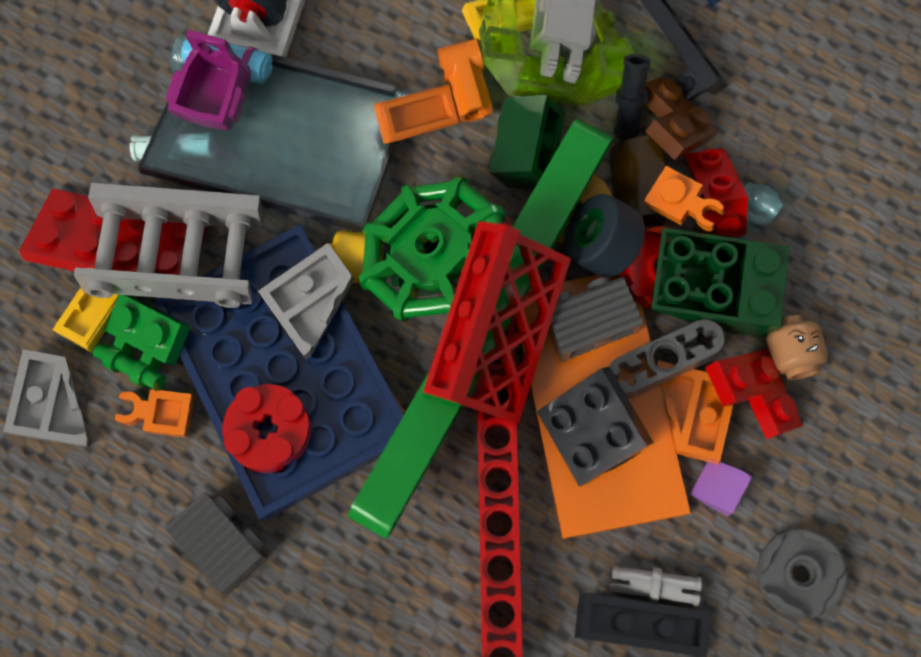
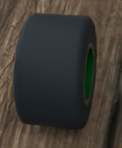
[564,194,645,277]

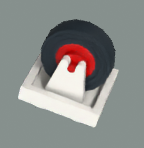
[208,0,305,57]

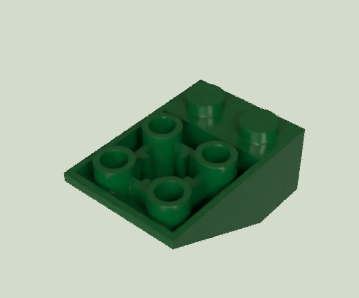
[651,228,790,338]

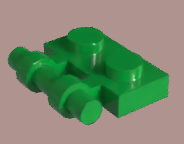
[93,295,191,391]

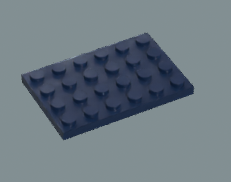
[153,224,404,522]

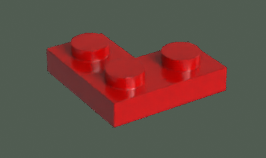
[705,349,803,440]

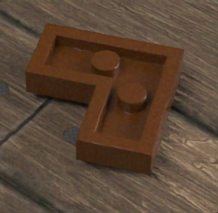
[645,76,719,160]

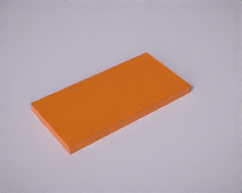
[521,274,691,539]

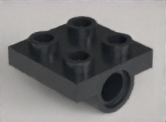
[537,367,654,487]

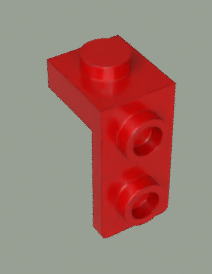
[686,148,748,238]

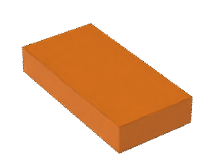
[373,84,460,144]

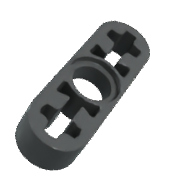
[610,319,725,398]

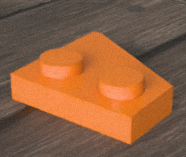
[657,360,733,465]

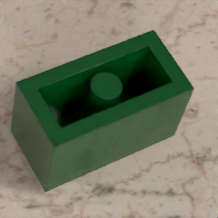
[489,94,566,189]

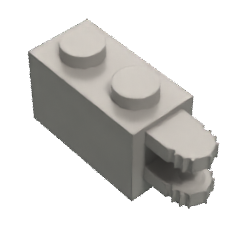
[529,0,599,84]

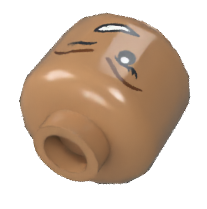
[766,315,828,380]

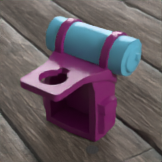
[166,30,273,130]

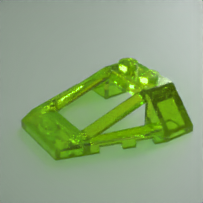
[479,0,633,105]

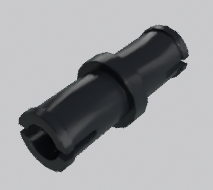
[614,54,650,139]

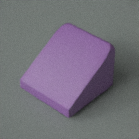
[689,462,752,517]

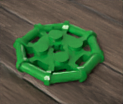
[359,176,506,322]

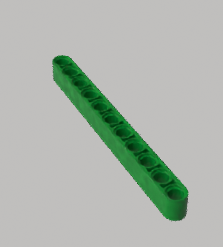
[347,118,614,540]

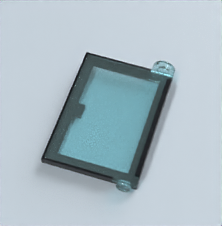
[138,34,409,233]

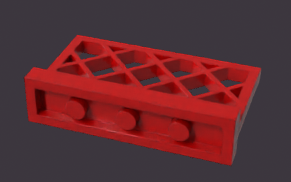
[423,221,571,424]

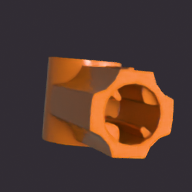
[437,39,493,122]

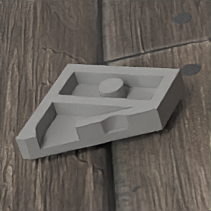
[258,243,354,359]
[3,349,89,447]

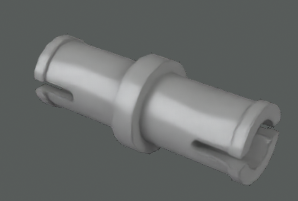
[610,565,702,606]

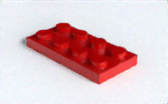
[19,188,208,275]

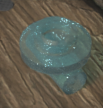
[744,182,784,225]

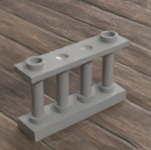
[74,183,264,308]

